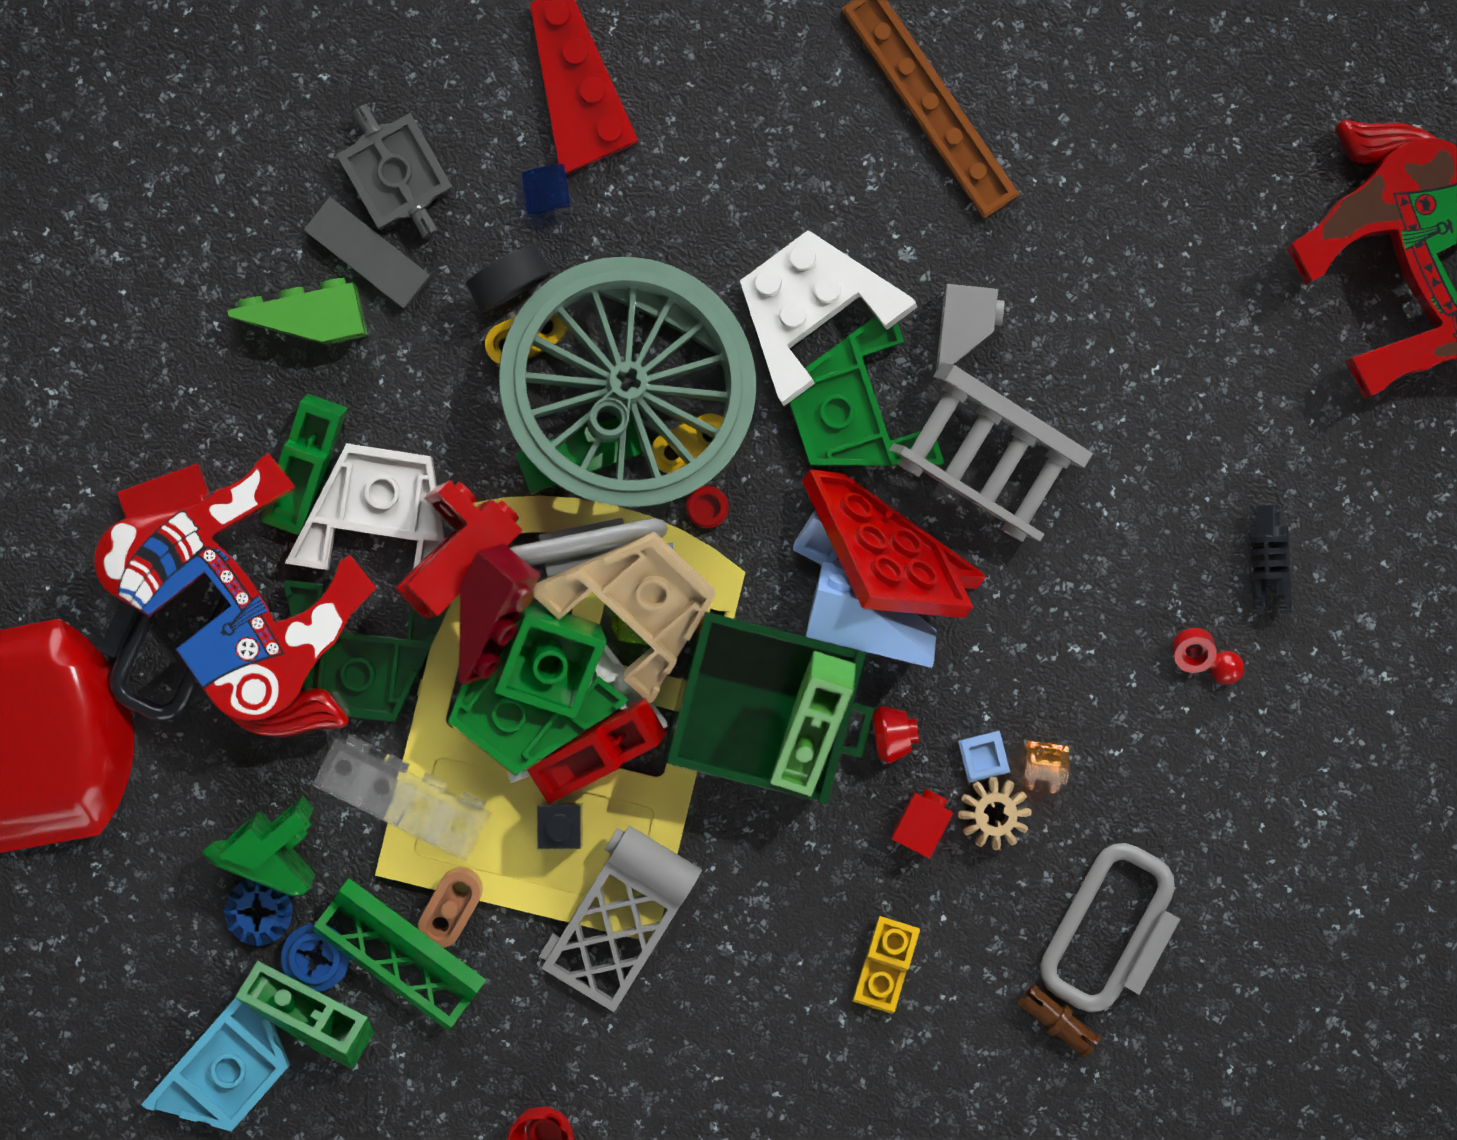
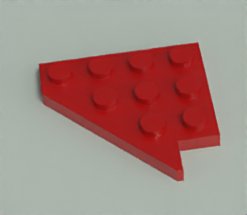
[802,469,986,618]

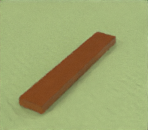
[841,0,1020,220]

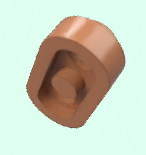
[418,867,483,948]

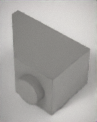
[936,284,1004,371]

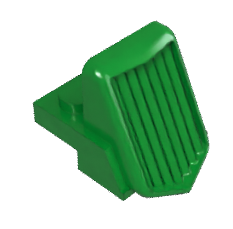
[202,796,315,896]

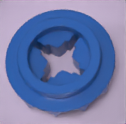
[223,879,293,946]
[281,923,349,992]

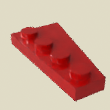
[530,0,638,177]

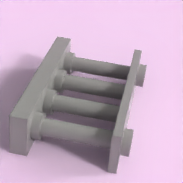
[889,362,1093,542]

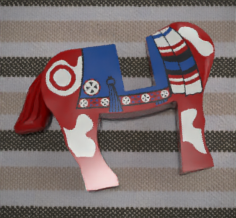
[95,453,377,737]

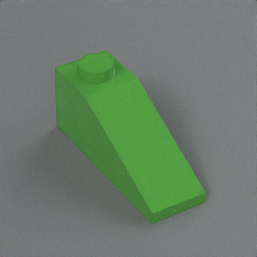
[770,651,855,796]

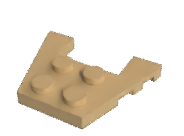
[533,532,715,704]

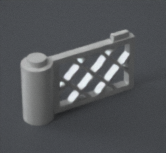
[539,825,702,1012]

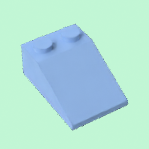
[806,560,936,668]

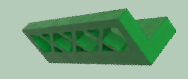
[311,878,486,1031]

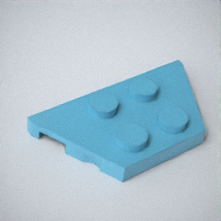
[141,998,290,1131]

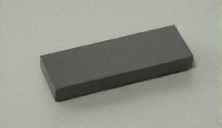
[304,197,431,309]

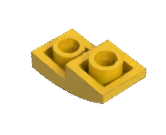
[852,916,920,1014]

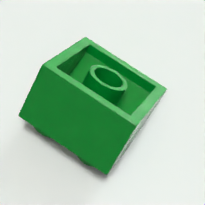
[494,602,606,719]

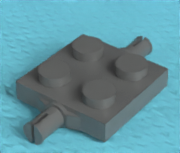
[336,104,453,239]

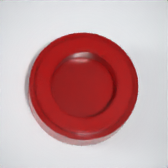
[686,486,729,529]

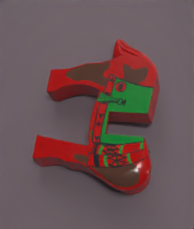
[1286,120,1457,399]

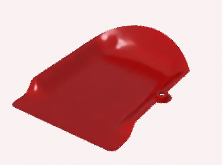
[0,619,134,853]

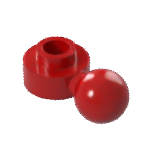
[1172,628,1244,685]

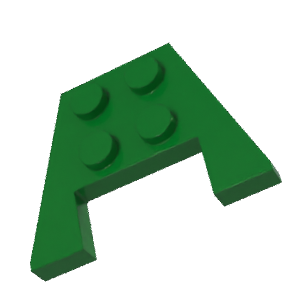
[789,316,944,466]
[448,653,629,777]

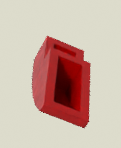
[527,698,667,804]

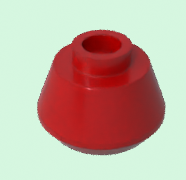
[873,706,919,764]

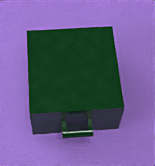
[662,612,875,804]

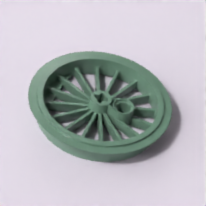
[499,257,756,507]

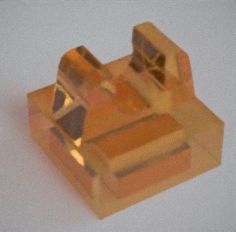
[1024,741,1069,793]

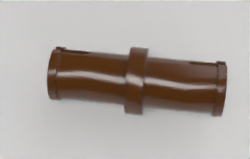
[1017,984,1100,1058]

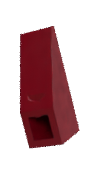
[459,544,541,685]

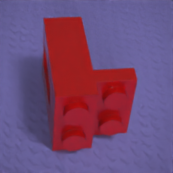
[394,480,523,619]

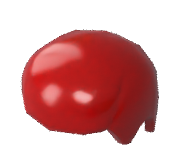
[506,1106,575,1140]

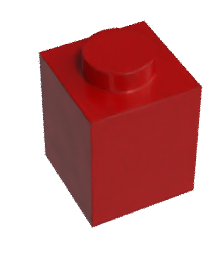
[890,788,953,858]

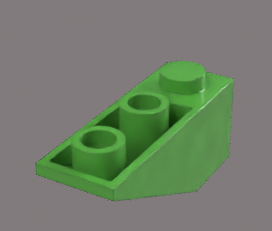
[227,278,368,345]

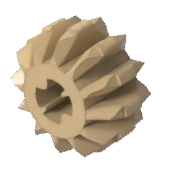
[958,777,1031,850]

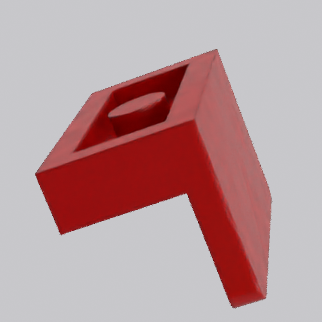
[117,464,211,519]

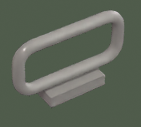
[510,518,668,578]
[1040,843,1181,1012]

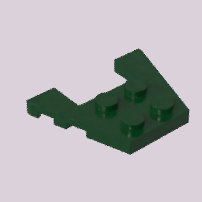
[284,580,451,722]

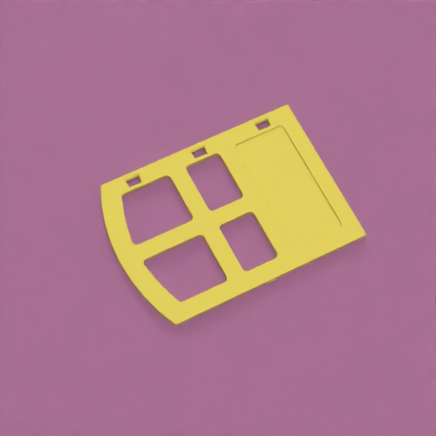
[375,496,745,941]

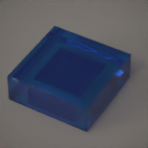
[521,164,570,214]

